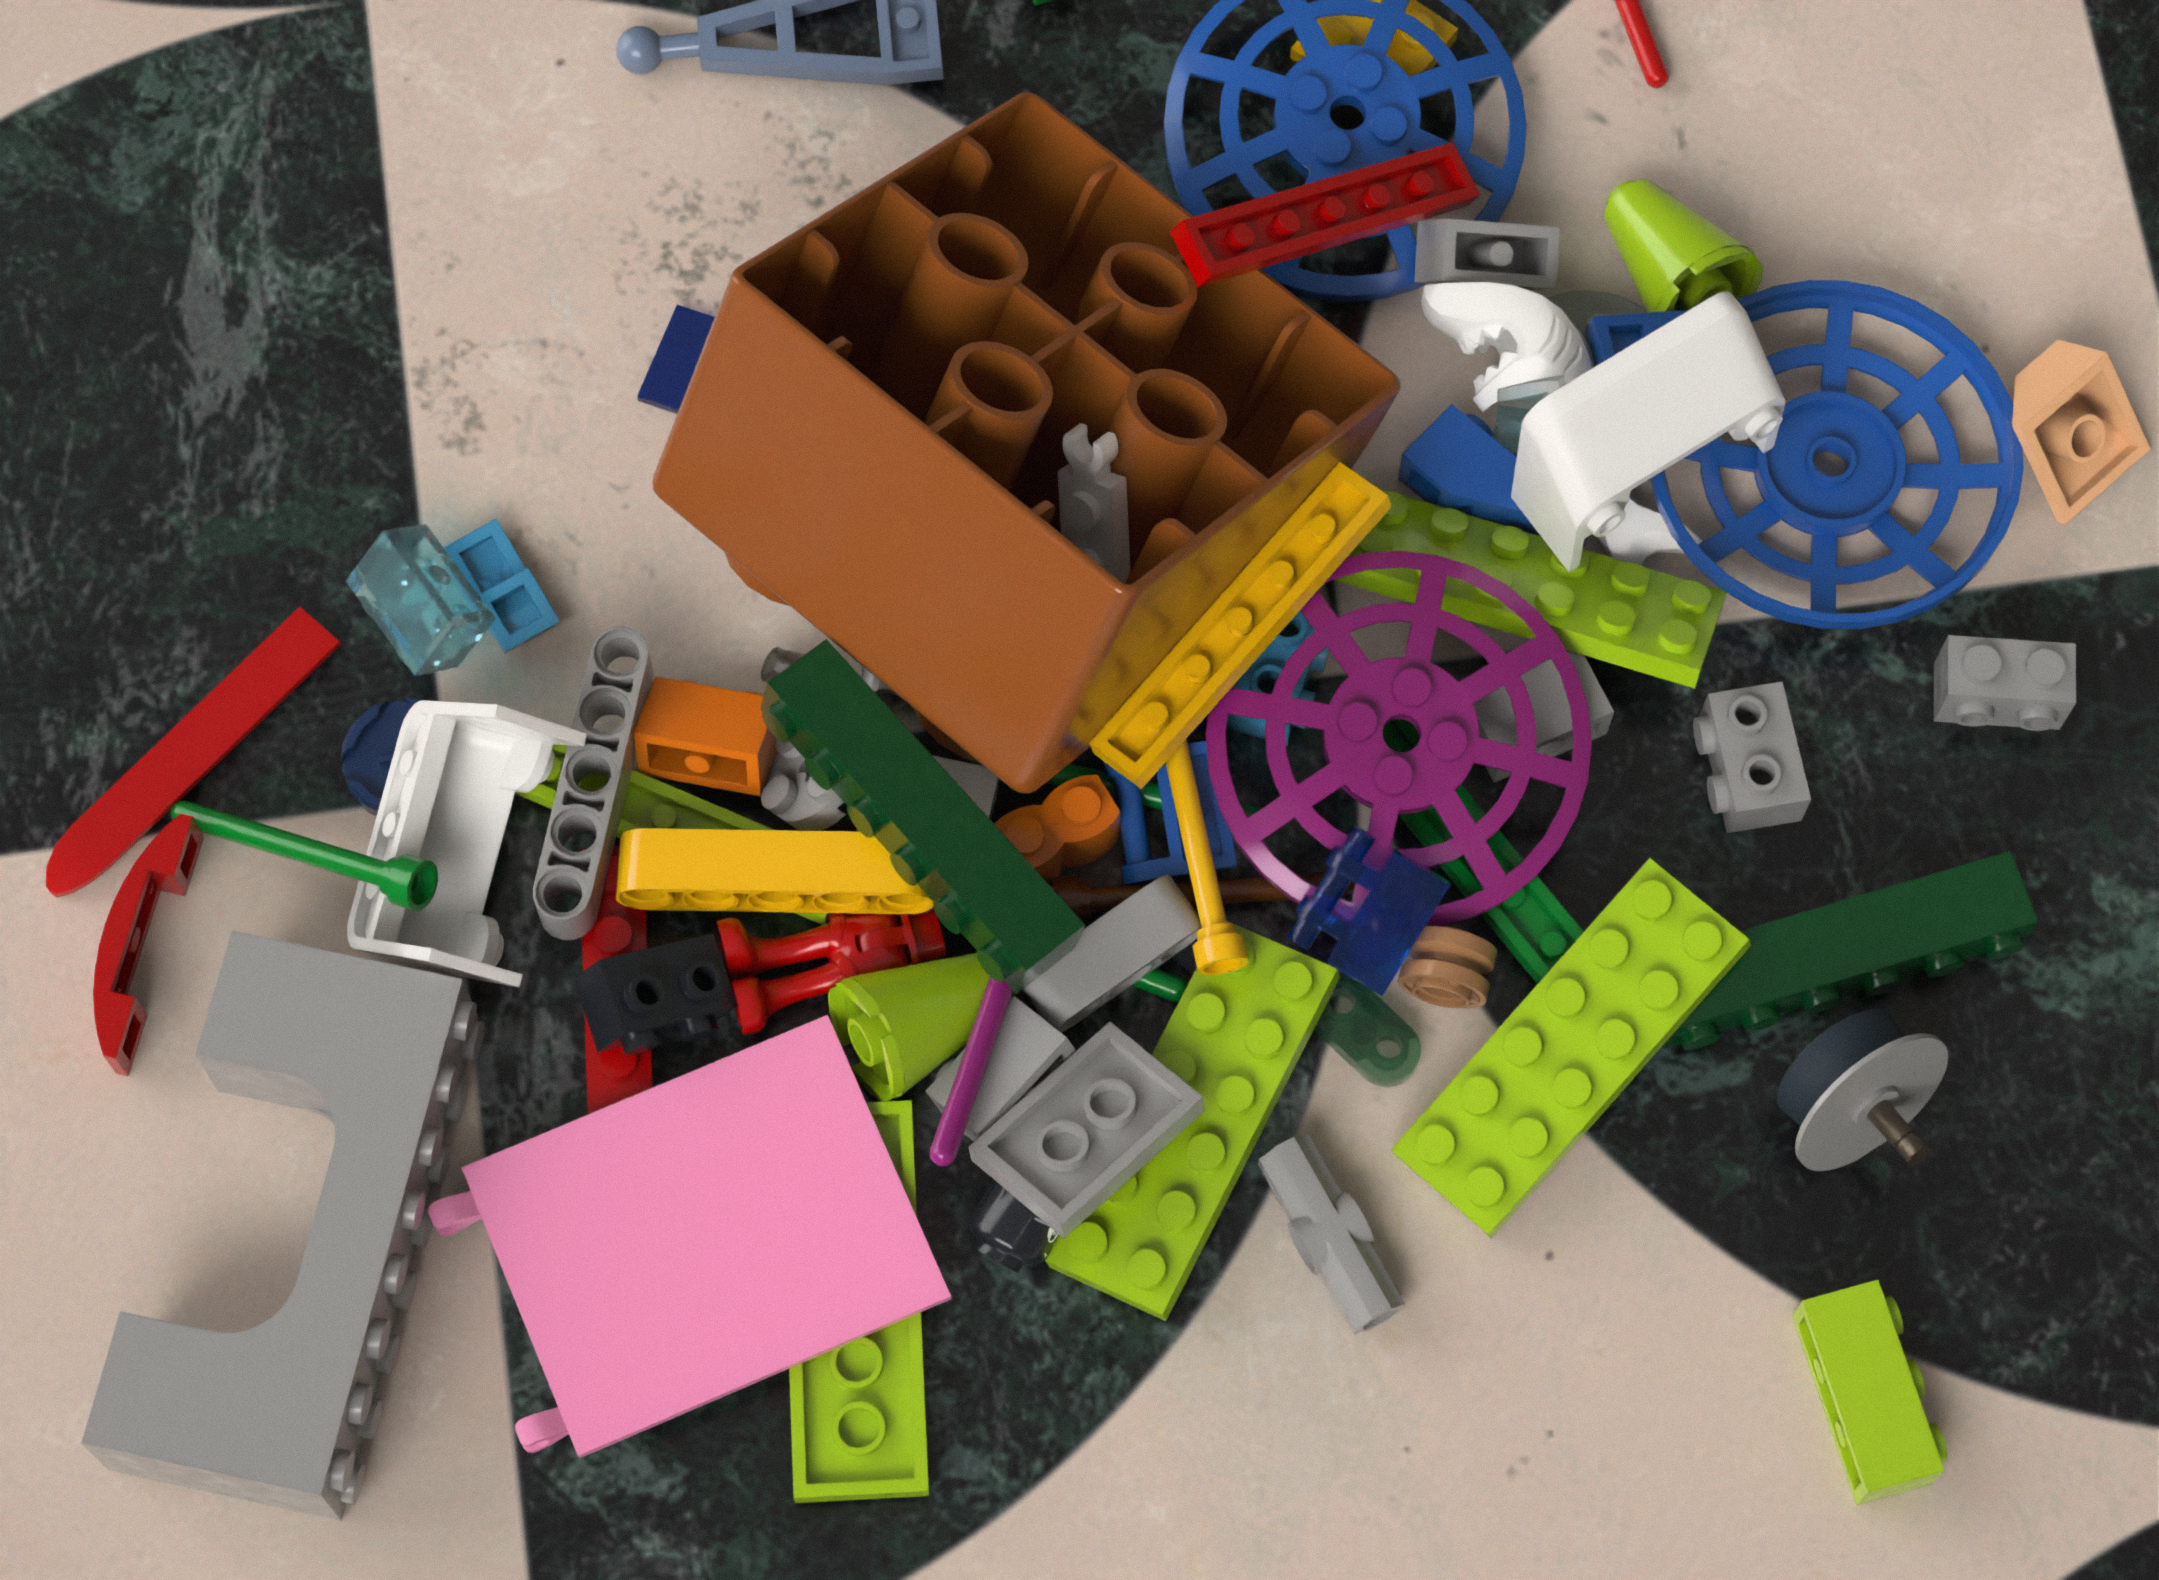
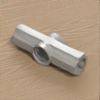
[1258,1133,1405,1335]

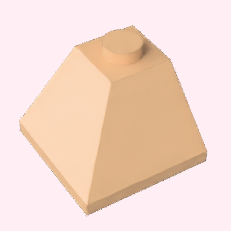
[2012,340,2151,525]

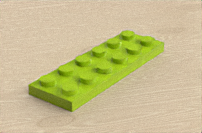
[1334,488,1727,689]
[1391,858,1751,1239]
[1045,921,1340,1321]
[789,1100,929,1503]

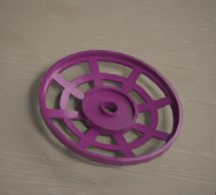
[1205,551,1592,933]

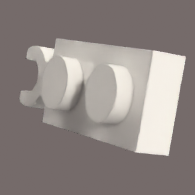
[1058,423,1131,584]

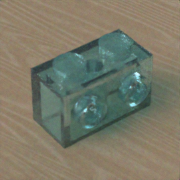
[346,524,496,676]

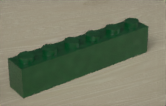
[761,639,1085,994]
[1662,851,2038,1050]

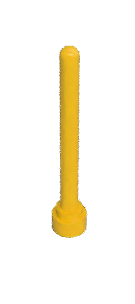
[1165,740,1249,976]

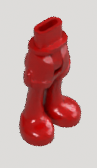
[716,908,946,1035]

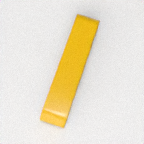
[616,828,934,914]

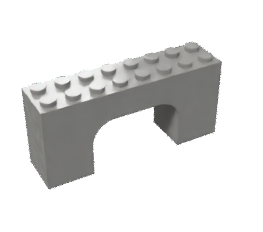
[81,931,485,1521]

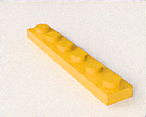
[1089,462,1392,789]

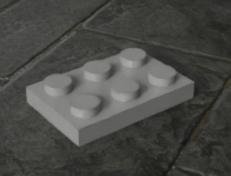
[969,1022,1205,1238]

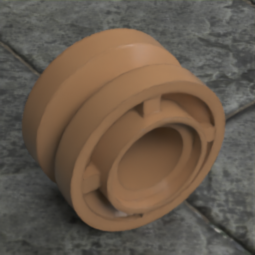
[1397,926,1497,1008]

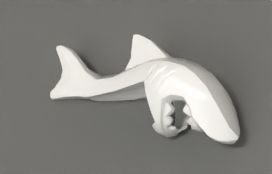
[1421,282,1703,565]

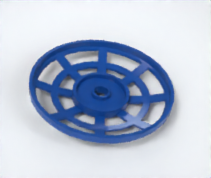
[1163,0,1527,302]
[1650,280,2024,629]

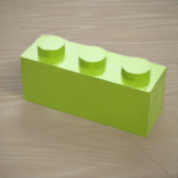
[1792,1280,1948,1505]

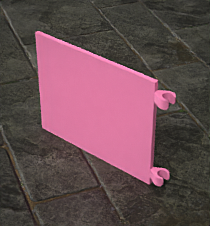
[428,1015,951,1459]

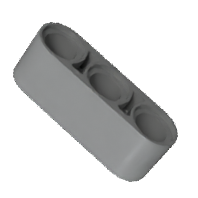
[1022,874,1201,1033]

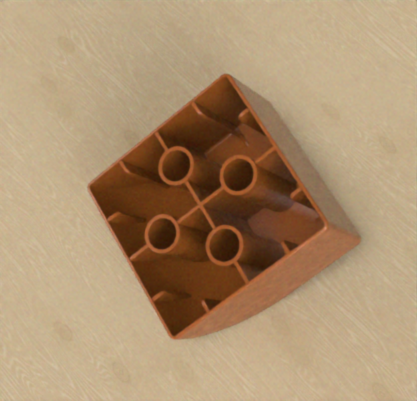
[652,92,1401,793]

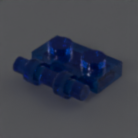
[1287,826,1450,996]

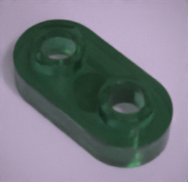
[1314,974,1421,1087]

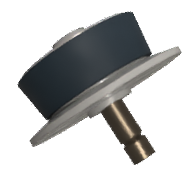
[1777,1009,1948,1171]

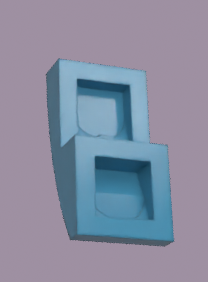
[442,518,560,654]

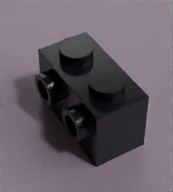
[574,933,738,1056]

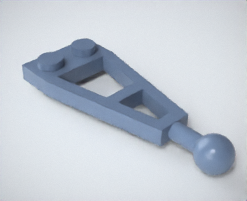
[616,0,944,85]

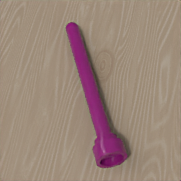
[930,887,1058,1166]

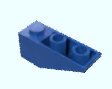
[1398,404,1589,548]

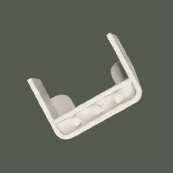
[1511,291,1786,572]
[347,700,587,987]

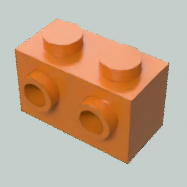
[633,676,777,796]

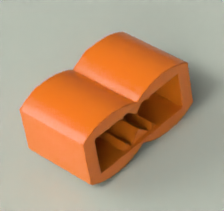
[994,775,1120,884]

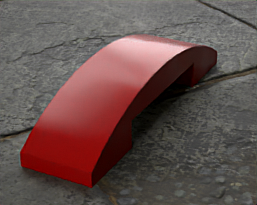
[93,814,204,1076]

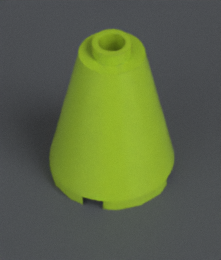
[1603,179,1763,313]
[828,953,1015,1102]

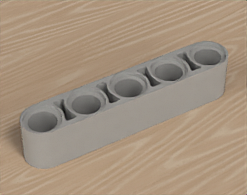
[533,626,653,940]

